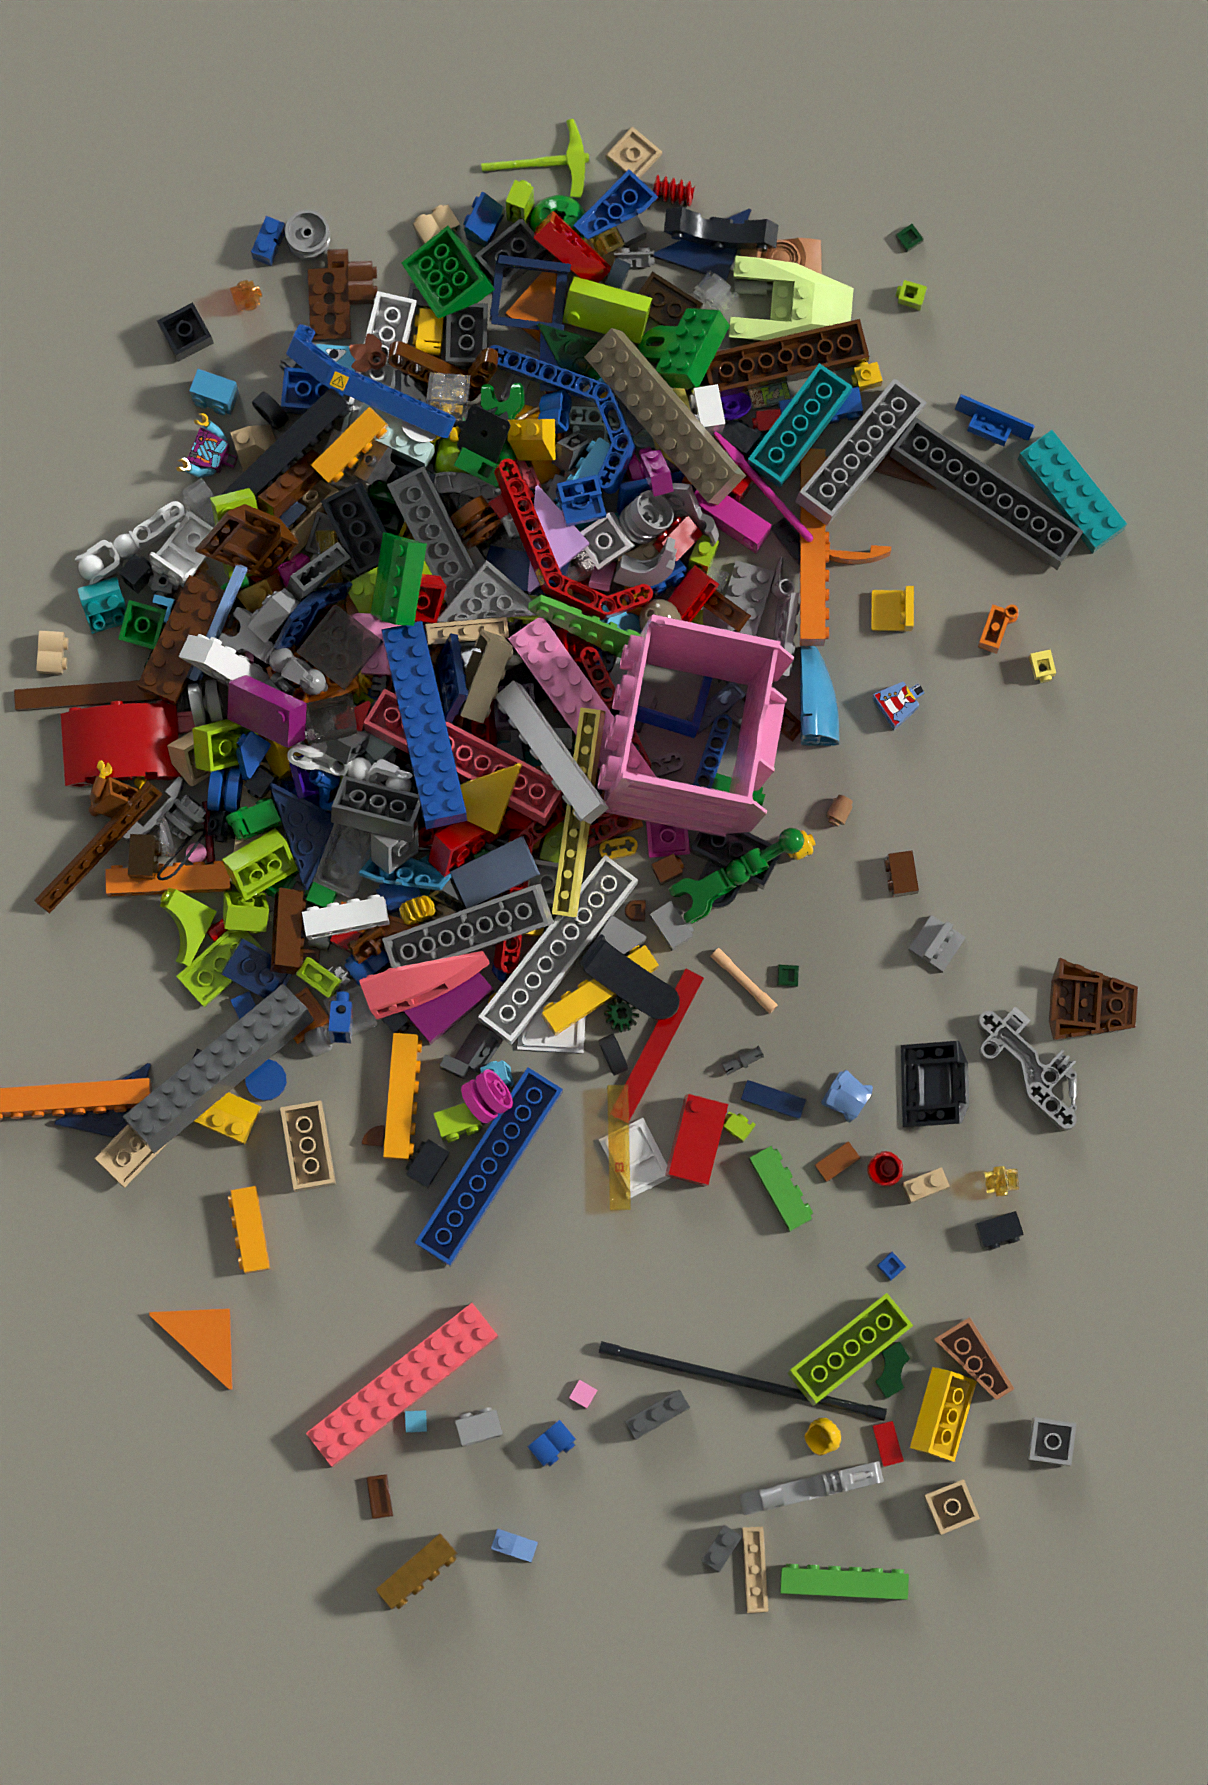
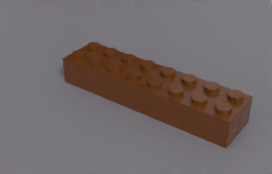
[705,319,870,397]

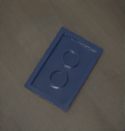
[221,938,292,999]

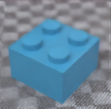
[189,369,239,415]

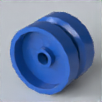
[207,768,243,813]

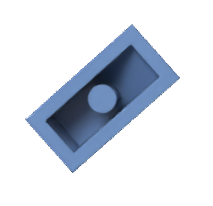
[491,1529,538,1562]

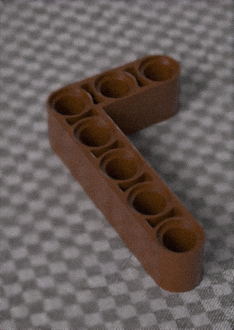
[388,341,498,401]

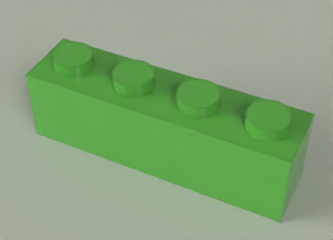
[749,1146,813,1232]

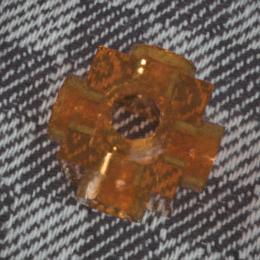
[230,280,263,312]

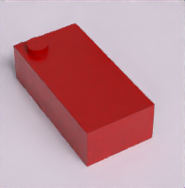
[665,1094,728,1186]

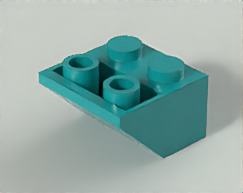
[78,577,127,634]

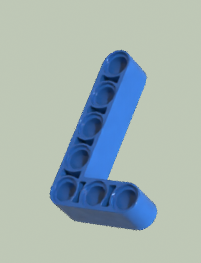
[693,714,732,789]

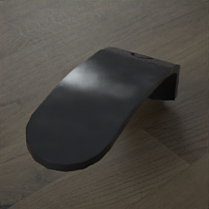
[579,934,680,1020]

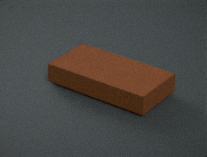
[814,1141,861,1182]

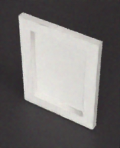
[517,1002,586,1053]
[599,1118,671,1199]

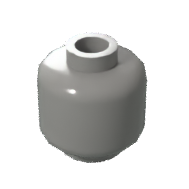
[302,1026,334,1057]

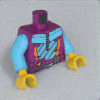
[176,413,238,478]

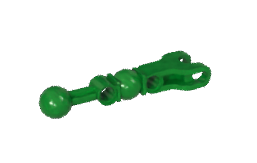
[481,383,525,528]
[669,828,804,924]

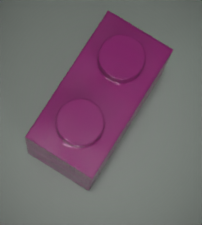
[640,449,674,497]

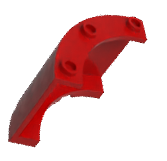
[61,700,181,788]

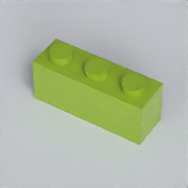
[505,180,534,224]

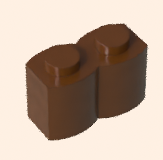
[348,261,378,305]

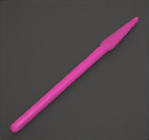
[713,431,813,542]

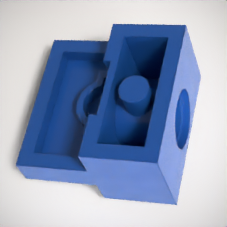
[556,474,606,527]

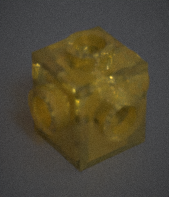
[985,1166,1020,1197]

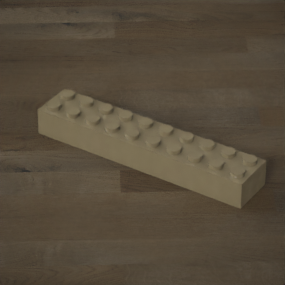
[585,328,746,504]

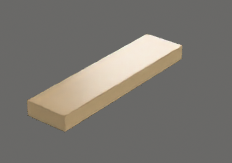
[425,617,509,645]
[742,1527,768,1613]

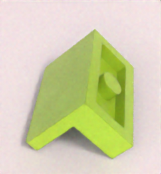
[296,957,342,998]

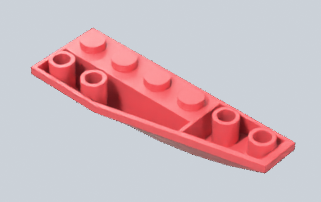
[359,951,490,1019]

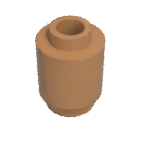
[826,795,853,827]

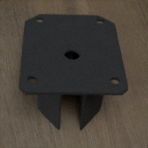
[457,404,511,464]

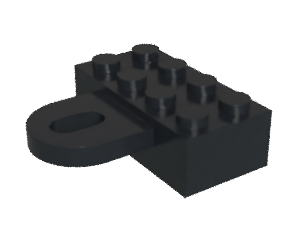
[690,832,782,909]

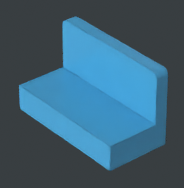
[152,594,177,623]

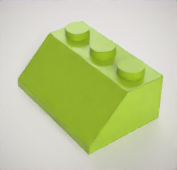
[222,829,297,901]

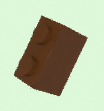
[884,850,919,897]

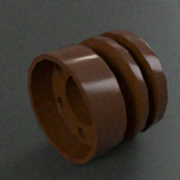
[450,495,503,549]

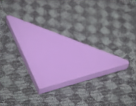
[528,485,590,594]

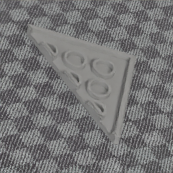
[437,560,536,623]

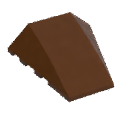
[1049,958,1138,1040]

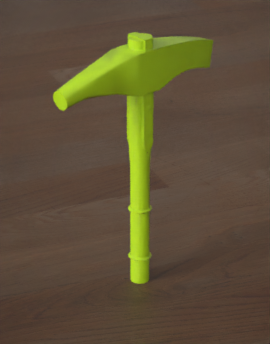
[481,119,589,198]

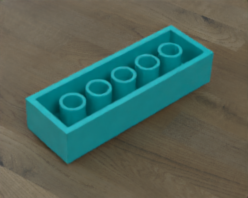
[747,363,852,488]
[1018,430,1127,553]

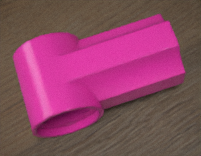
[278,553,311,587]

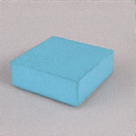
[405,1410,427,1433]

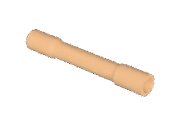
[710,948,778,1014]

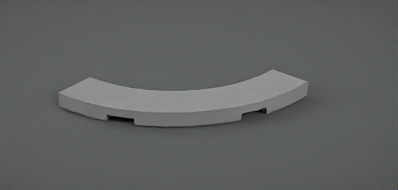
[434,472,528,539]

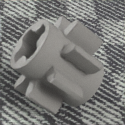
[328,966,351,992]

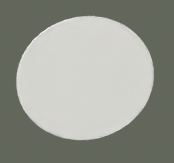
[402,420,437,442]

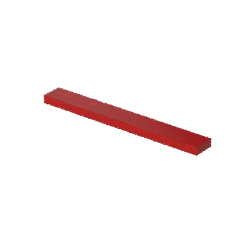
[610,969,704,1124]

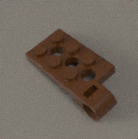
[308,249,351,340]

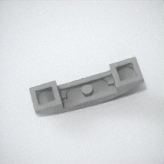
[123,777,184,843]

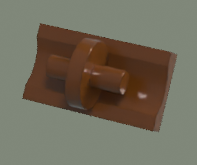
[347,925,384,964]

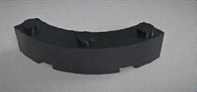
[664,207,779,252]

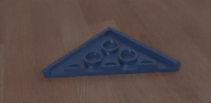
[653,208,751,282]
[270,783,340,890]
[55,1063,151,1138]

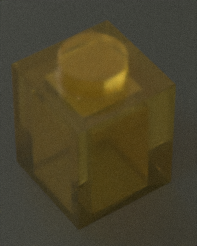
[590,226,624,256]

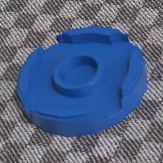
[245,1059,287,1101]

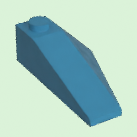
[359,858,451,890]

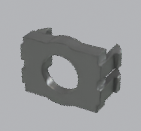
[371,676,387,697]

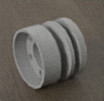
[619,490,674,544]

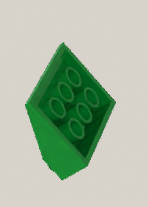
[401,225,495,319]
[370,533,427,626]

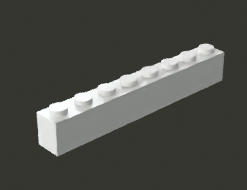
[496,681,609,824]

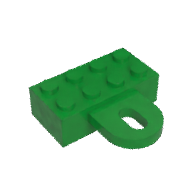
[638,308,730,389]

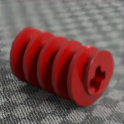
[653,174,696,207]

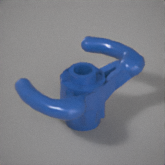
[309,769,340,811]

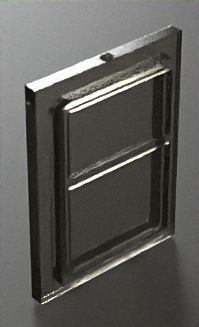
[306,693,357,744]

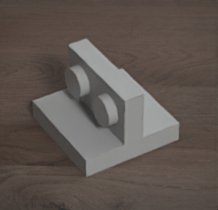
[908,915,966,972]

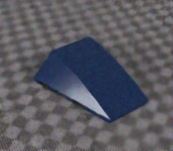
[273,582,353,649]

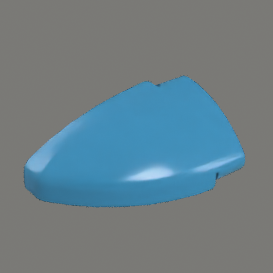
[800,646,839,746]

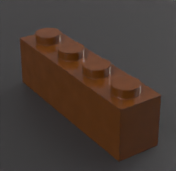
[258,449,323,518]
[270,888,306,975]

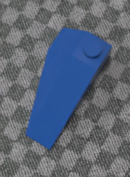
[573,169,658,240]

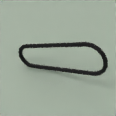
[157,828,206,881]

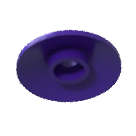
[720,393,752,420]

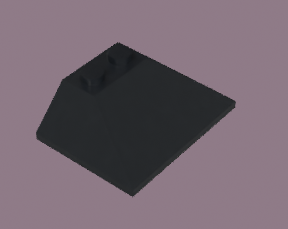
[901,1040,969,1128]

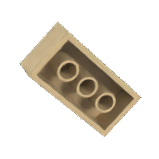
[280,1100,336,1192]

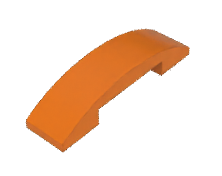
[825,542,891,564]

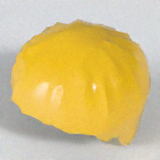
[804,1418,841,1456]

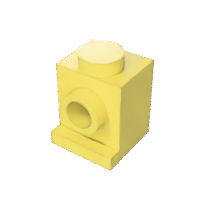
[1029,649,1056,683]

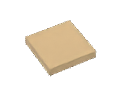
[606,127,662,179]

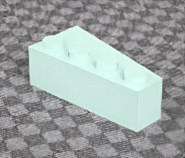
[356,403,435,469]

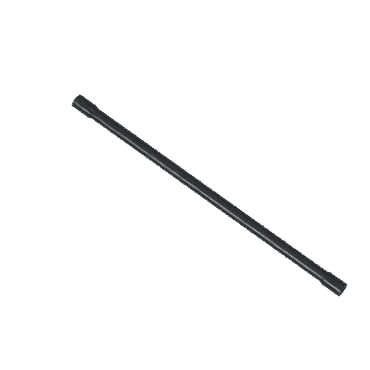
[598,1341,887,1421]

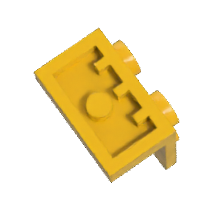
[871,586,914,631]

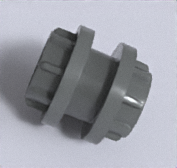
[164,795,206,839]

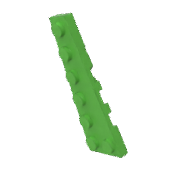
[528,595,641,658]

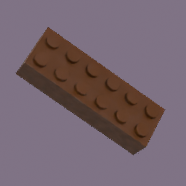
[137,575,225,706]

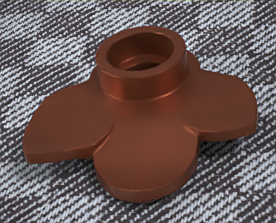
[349,333,387,372]

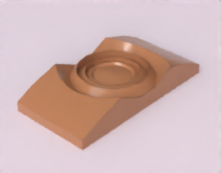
[740,238,822,280]

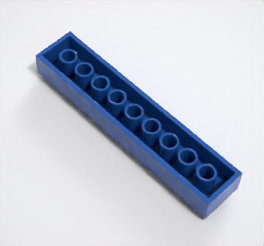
[382,621,467,829]
[415,1067,563,1267]

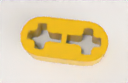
[599,836,638,860]

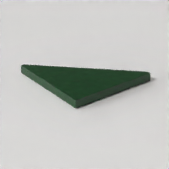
[537,323,602,385]

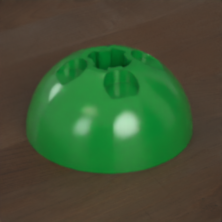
[529,195,586,253]

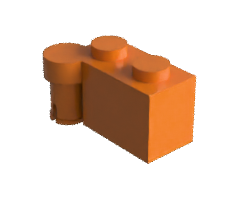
[978,604,1019,654]

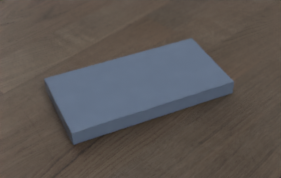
[451,837,540,909]

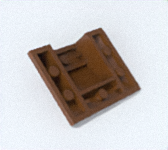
[195,504,298,579]

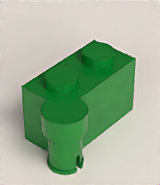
[226,798,282,841]

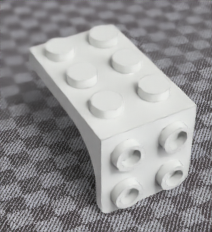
[149,511,213,587]

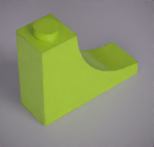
[160,888,217,967]

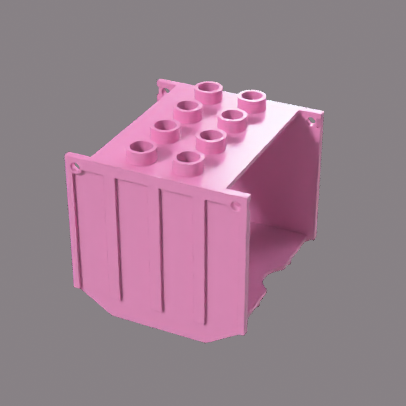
[597,614,794,837]

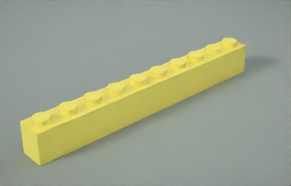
[552,707,606,917]

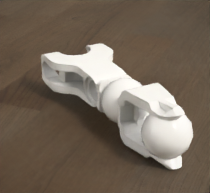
[74,501,188,585]
[287,731,413,792]

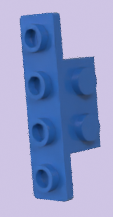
[955,394,1035,447]

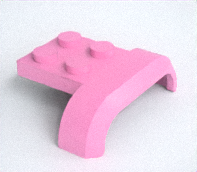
[344,613,426,676]

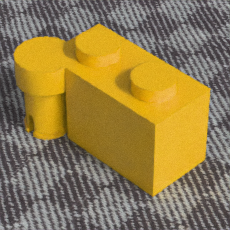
[413,308,445,356]

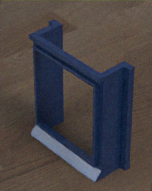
[489,255,571,330]

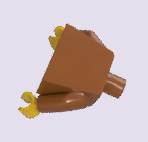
[89,761,147,819]

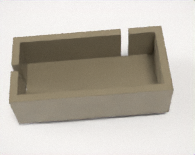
[459,629,513,723]

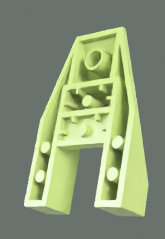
[728,256,854,342]

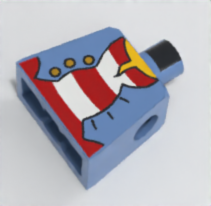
[872,682,924,730]

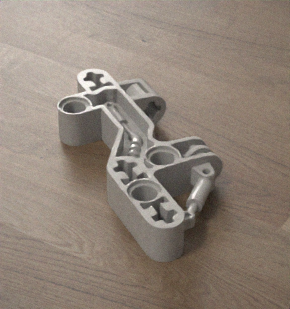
[978,1006,1077,1131]
[739,1461,884,1516]

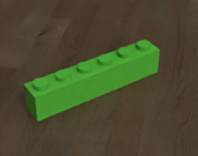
[780,1564,909,1600]

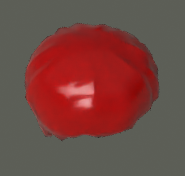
[867,1151,903,1187]

